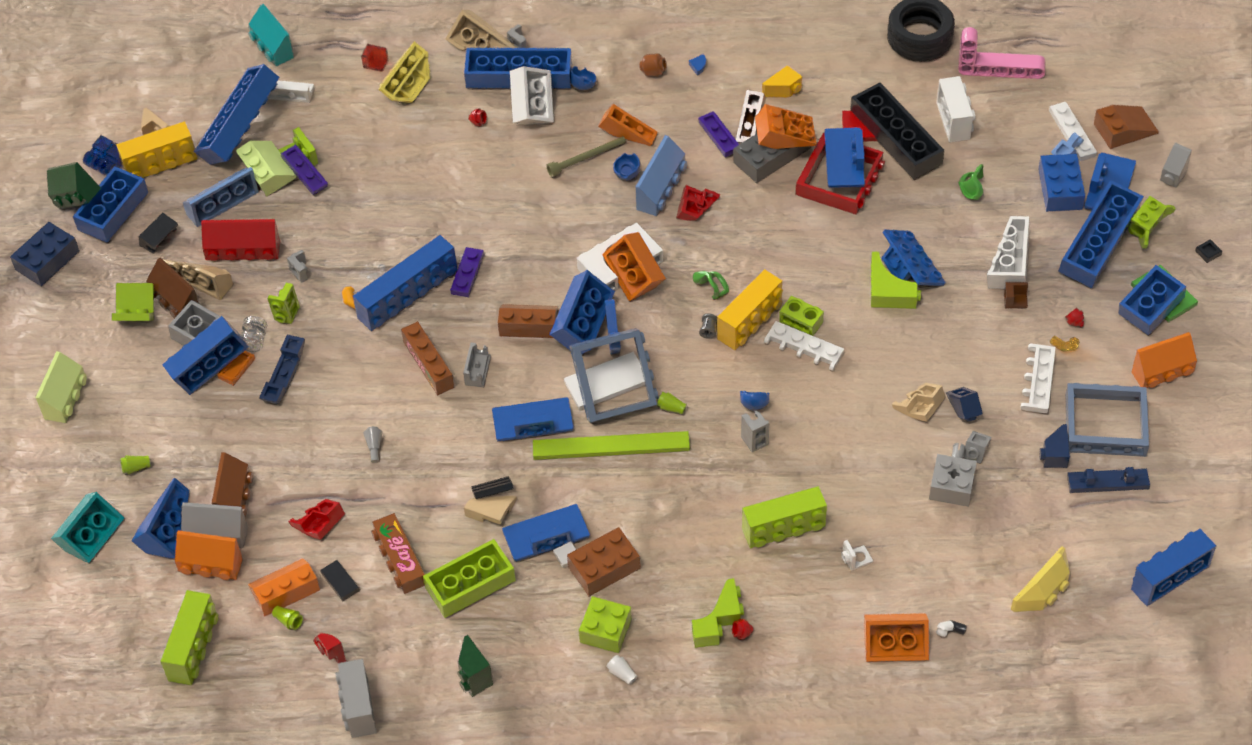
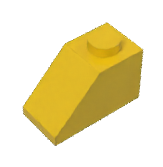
[762,65,802,97]

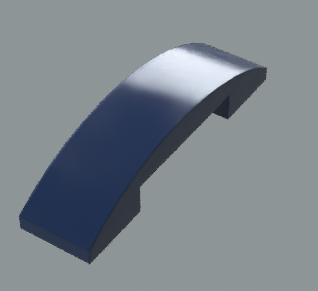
[259,334,305,404]

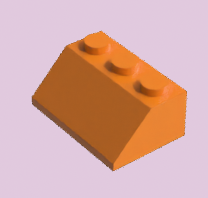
[602,232,666,301]
[1132,332,1197,388]
[175,530,243,580]
[248,558,320,616]
[864,613,929,662]

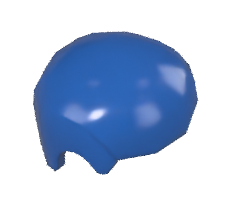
[570,66,596,90]
[613,153,640,180]
[740,391,769,411]

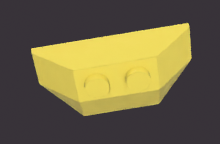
[378,41,430,103]
[1011,546,1070,612]

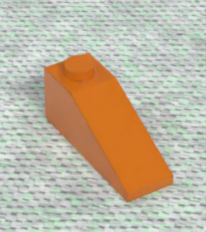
[598,104,658,146]

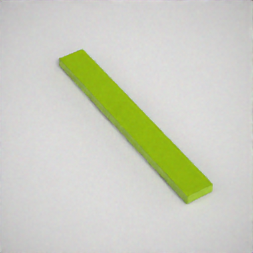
[533,431,690,460]

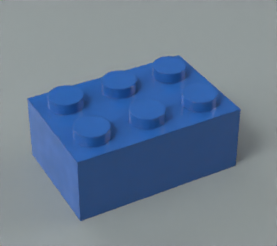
[1038,154,1085,212]
[1118,265,1186,336]

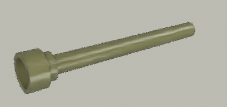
[546,136,626,177]

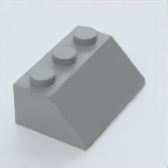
[181,502,248,548]

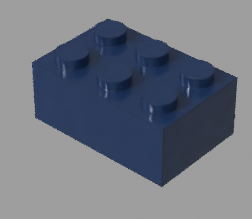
[10,221,80,287]

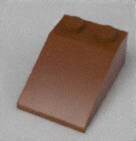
[1094,105,1159,149]

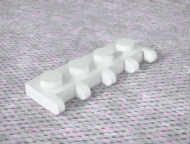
[764,321,844,371]
[1020,344,1056,414]

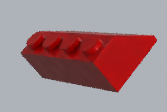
[201,219,280,261]

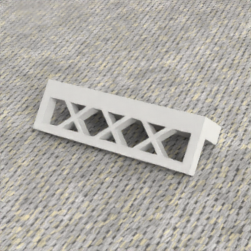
[268,81,314,103]

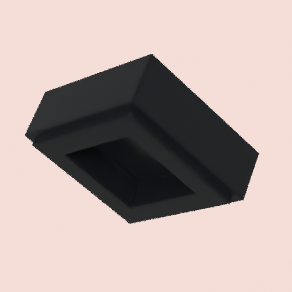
[1195,239,1223,263]

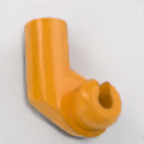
[342,286,355,309]

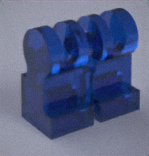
[83,135,122,176]

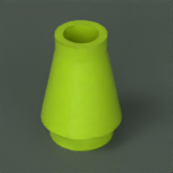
[657,392,687,414]
[120,455,150,475]
[272,606,303,630]

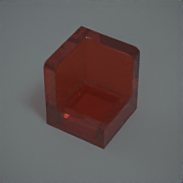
[361,44,389,72]

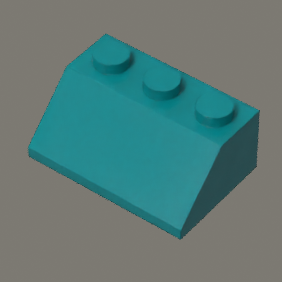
[248,3,294,67]
[51,492,125,563]

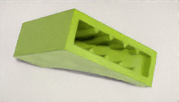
[871,251,921,309]

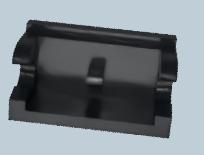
[139,212,178,253]

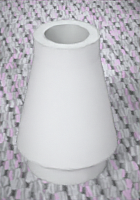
[606,655,637,685]

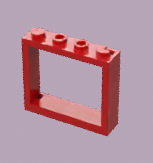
[795,133,885,215]

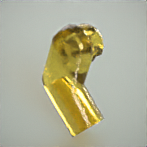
[1050,336,1080,352]

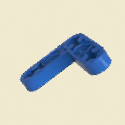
[605,299,621,355]

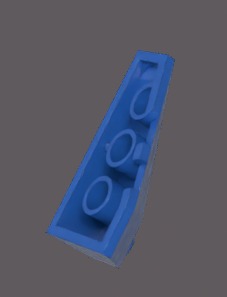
[132,478,189,559]

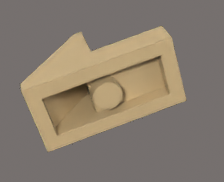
[141,108,169,135]

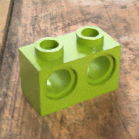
[779,296,824,336]

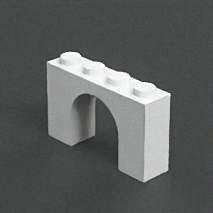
[577,223,663,291]

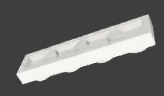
[1049,102,1097,162]

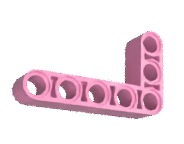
[958,27,1045,79]

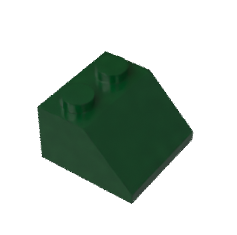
[457,635,493,697]

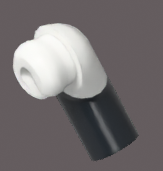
[936,620,967,637]

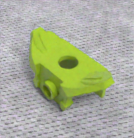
[1128,196,1176,248]

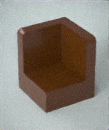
[1004,282,1028,309]

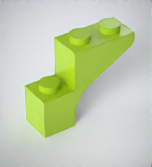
[692,578,744,648]

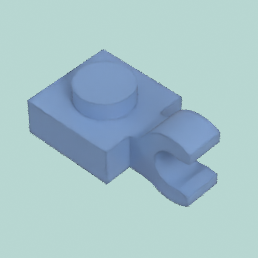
[1051,132,1084,155]

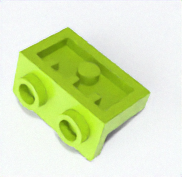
[267,282,300,324]

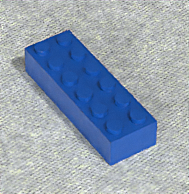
[464,48,572,88]
[193,64,280,165]
[1058,180,1144,288]
[353,235,458,331]

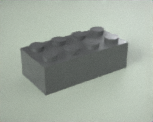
[733,134,811,184]

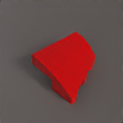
[676,185,720,221]
[288,499,345,540]
[313,633,347,663]

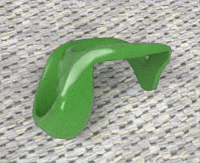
[958,164,984,200]
[692,271,729,299]

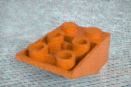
[755,104,817,149]

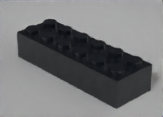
[850,82,945,179]

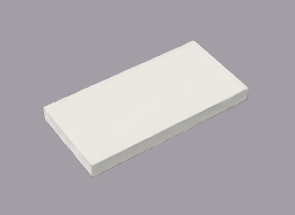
[564,351,645,411]

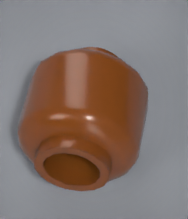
[640,53,667,77]

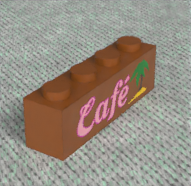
[401,321,454,396]
[371,513,425,594]

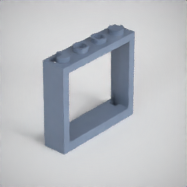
[569,328,659,422]
[1065,383,1149,457]

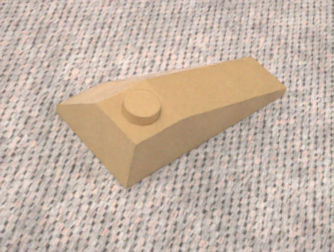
[445,10,517,50]
[163,259,233,301]

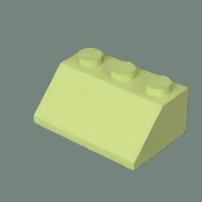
[236,141,297,196]
[35,351,87,423]

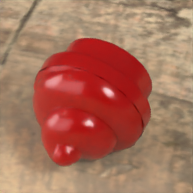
[468,108,487,126]
[1065,308,1084,327]
[732,619,754,639]

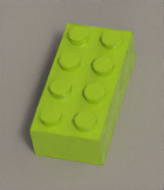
[742,486,827,548]
[423,539,516,618]
[160,590,219,686]

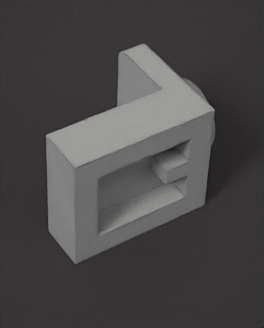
[507,24,527,48]
[287,250,308,283]
[963,431,991,463]

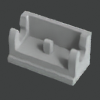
[463,342,491,387]
[741,411,769,453]

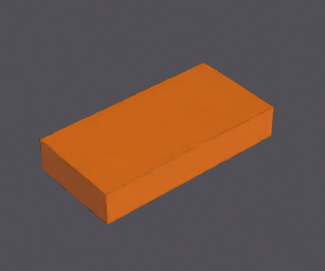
[217,351,255,386]

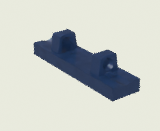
[1067,467,1150,493]

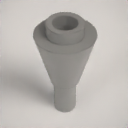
[363,426,383,463]

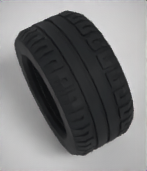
[887,0,955,62]

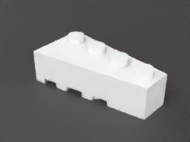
[987,216,1030,289]

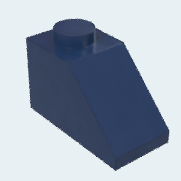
[946,387,983,421]
[1039,424,1070,468]

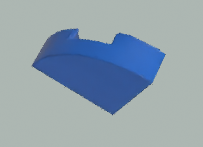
[689,54,706,76]

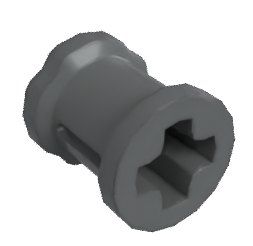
[699,313,717,339]

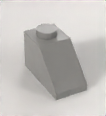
[1160,143,1192,188]

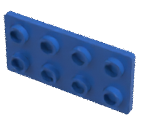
[824,128,865,188]
[1084,153,1136,210]
[881,229,946,286]
[492,397,574,441]
[502,504,590,562]

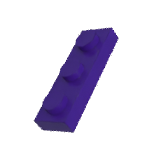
[698,111,739,157]
[281,145,328,195]
[450,247,484,298]

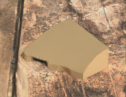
[892,383,946,422]
[464,495,517,525]

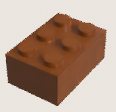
[567,527,641,597]

